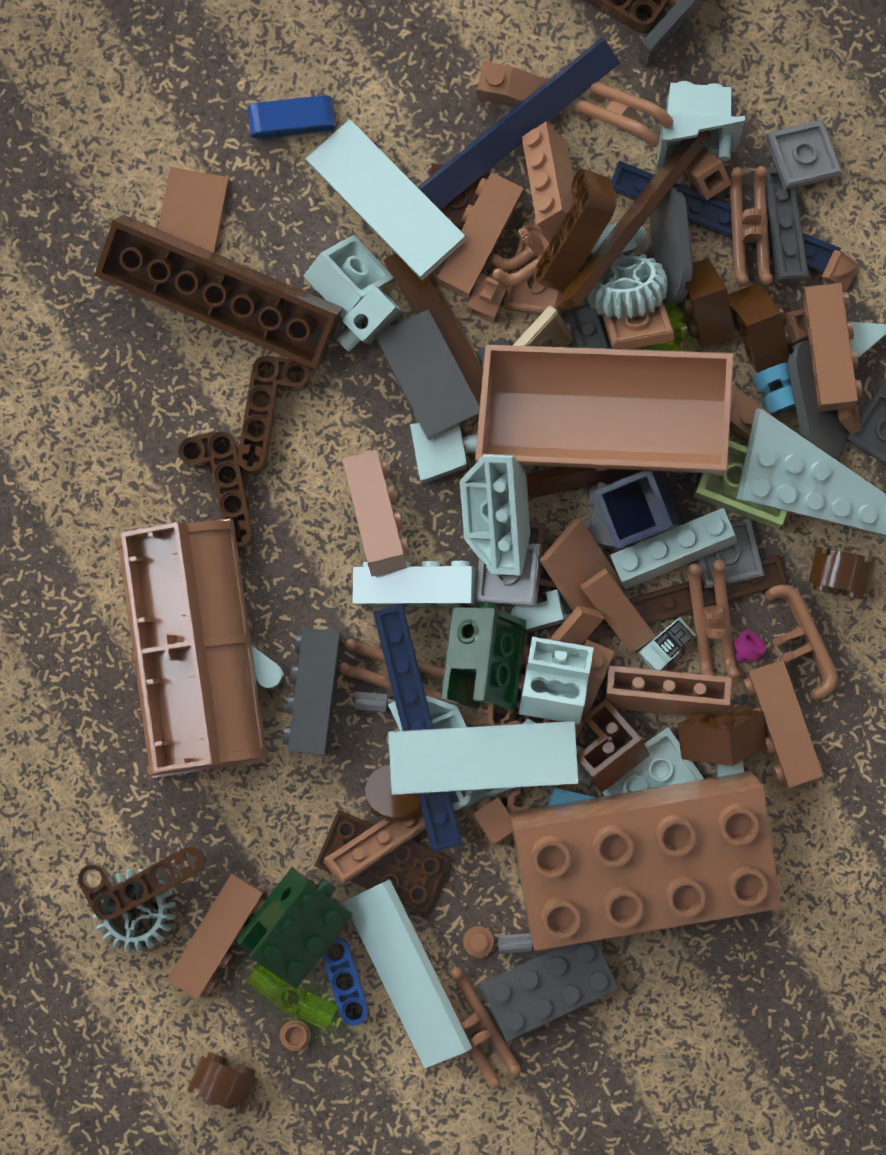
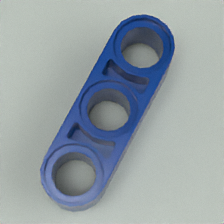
[248,96,336,139]
[322,936,369,1026]

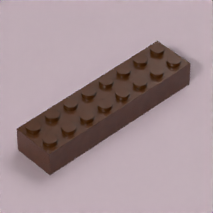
[94,215,343,369]

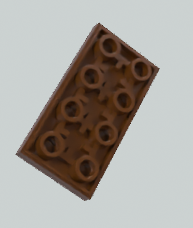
[314,810,451,914]

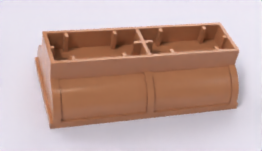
[475,345,733,476]
[115,518,268,779]

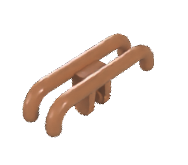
[575,82,674,147]
[730,166,773,286]
[489,218,552,286]
[688,560,739,679]
[765,584,838,700]
[337,639,454,705]
[441,968,521,1090]

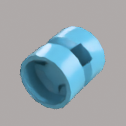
[752,362,796,416]

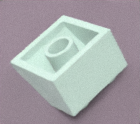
[303,235,393,319]

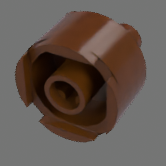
[809,546,876,599]
[187,1052,259,1114]

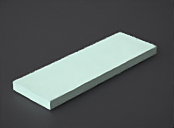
[306,119,467,280]
[388,721,578,795]
[343,879,472,1069]

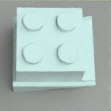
[656,81,745,170]

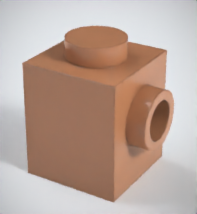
[685,147,732,200]

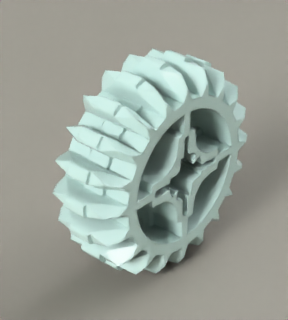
[587,253,668,320]
[93,869,176,952]

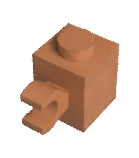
[466,273,508,323]
[473,790,530,845]

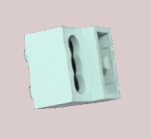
[519,637,593,725]

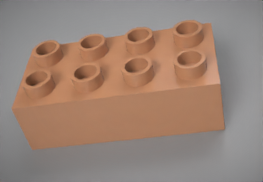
[509,771,782,951]

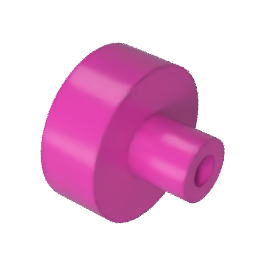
[734,630,766,662]

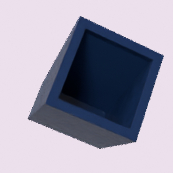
[594,470,685,548]

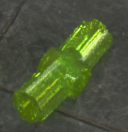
[246,964,338,1031]

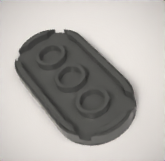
[650,187,693,304]
[788,340,846,458]

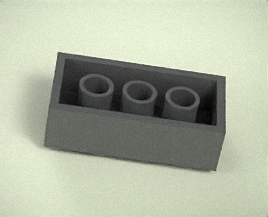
[283,628,343,756]
[480,941,619,1042]

